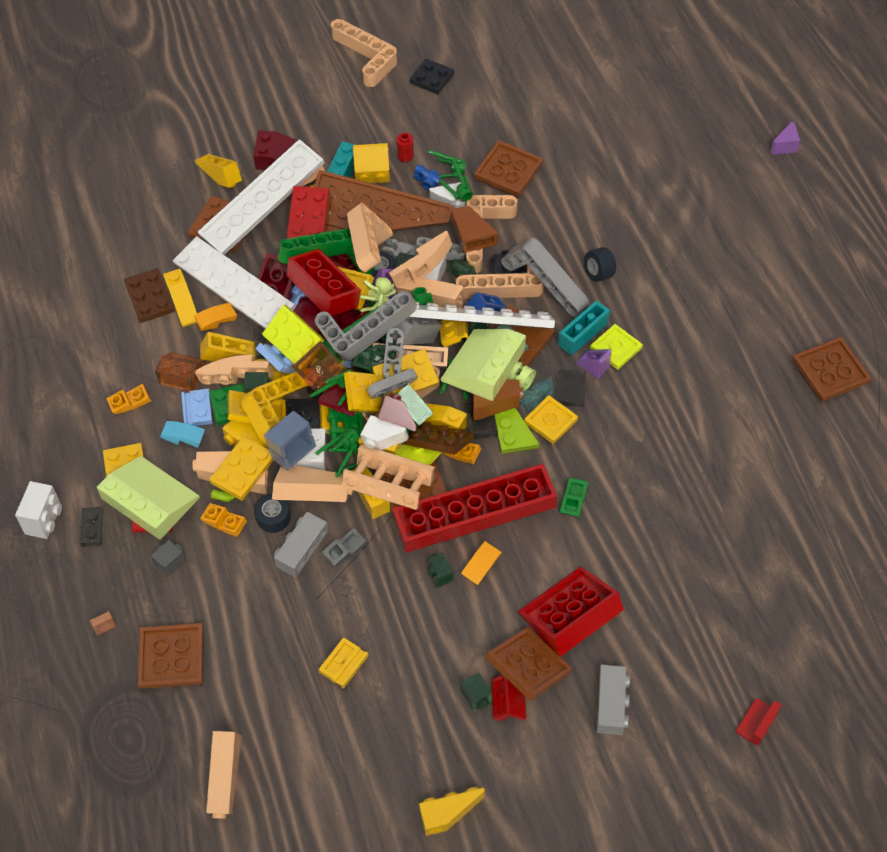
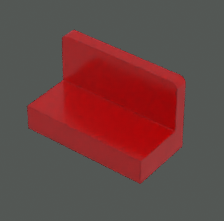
[492,675,526,721]
[736,698,782,746]

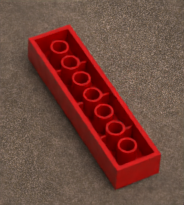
[393,464,557,553]

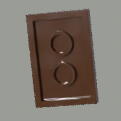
[124,268,175,323]
[404,422,474,455]

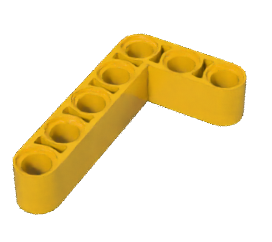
[241,367,318,445]

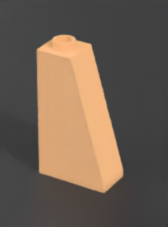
[396,278,463,309]
[193,451,268,494]
[272,465,353,502]
[206,731,242,819]

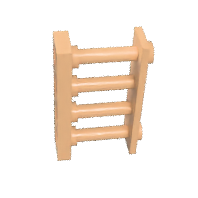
[342,444,435,510]

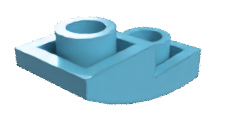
[160,421,205,448]

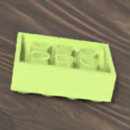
[441,329,526,401]
[97,456,200,540]

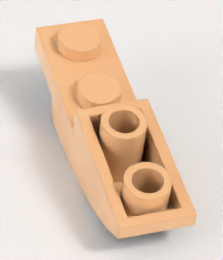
[389,231,452,288]
[195,355,274,385]

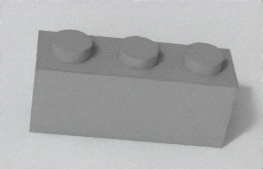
[393,317,443,345]
[274,512,329,578]
[597,665,630,735]

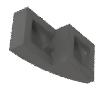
[322,528,368,567]

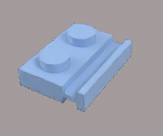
[256,343,298,374]
[181,388,213,426]

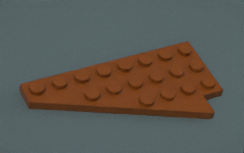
[314,170,454,232]

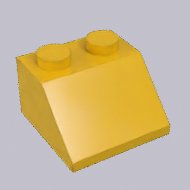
[353,143,390,183]

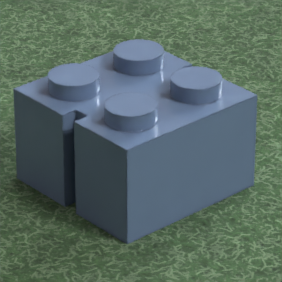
[264,411,316,471]

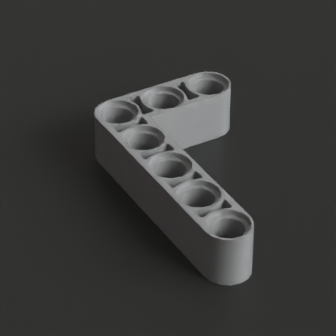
[501,238,589,317]
[315,291,417,361]

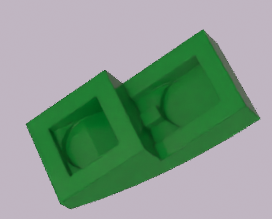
[560,477,588,518]

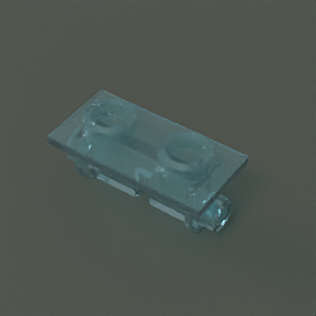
[519,377,556,412]

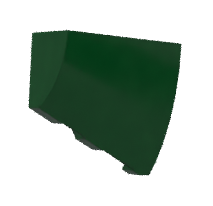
[352,342,399,374]

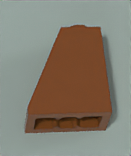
[451,206,498,253]
[473,379,523,420]

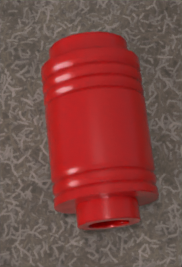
[396,132,414,163]

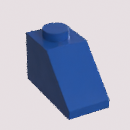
[465,292,507,311]

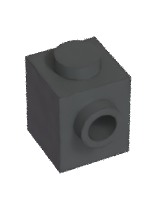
[151,540,186,577]

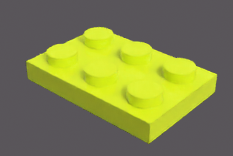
[262,305,325,369]

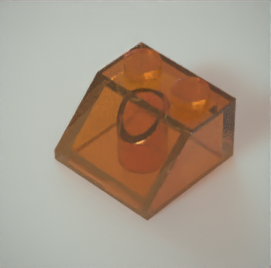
[292,341,346,391]
[155,352,207,391]

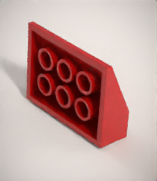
[518,567,624,657]

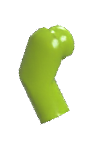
[211,489,236,502]

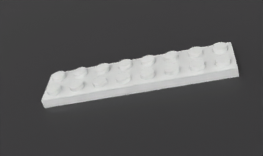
[198,139,324,255]
[173,236,296,329]
[404,302,555,328]

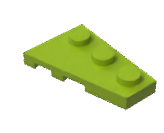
[493,408,540,454]

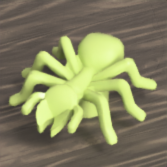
[360,277,396,313]

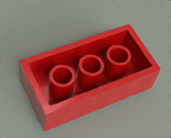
[287,186,331,239]
[286,249,361,316]

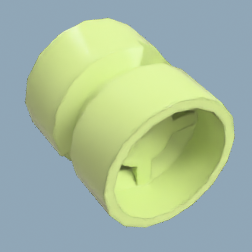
[507,361,536,392]

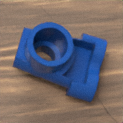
[413,164,441,190]

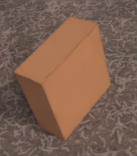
[90,611,116,636]

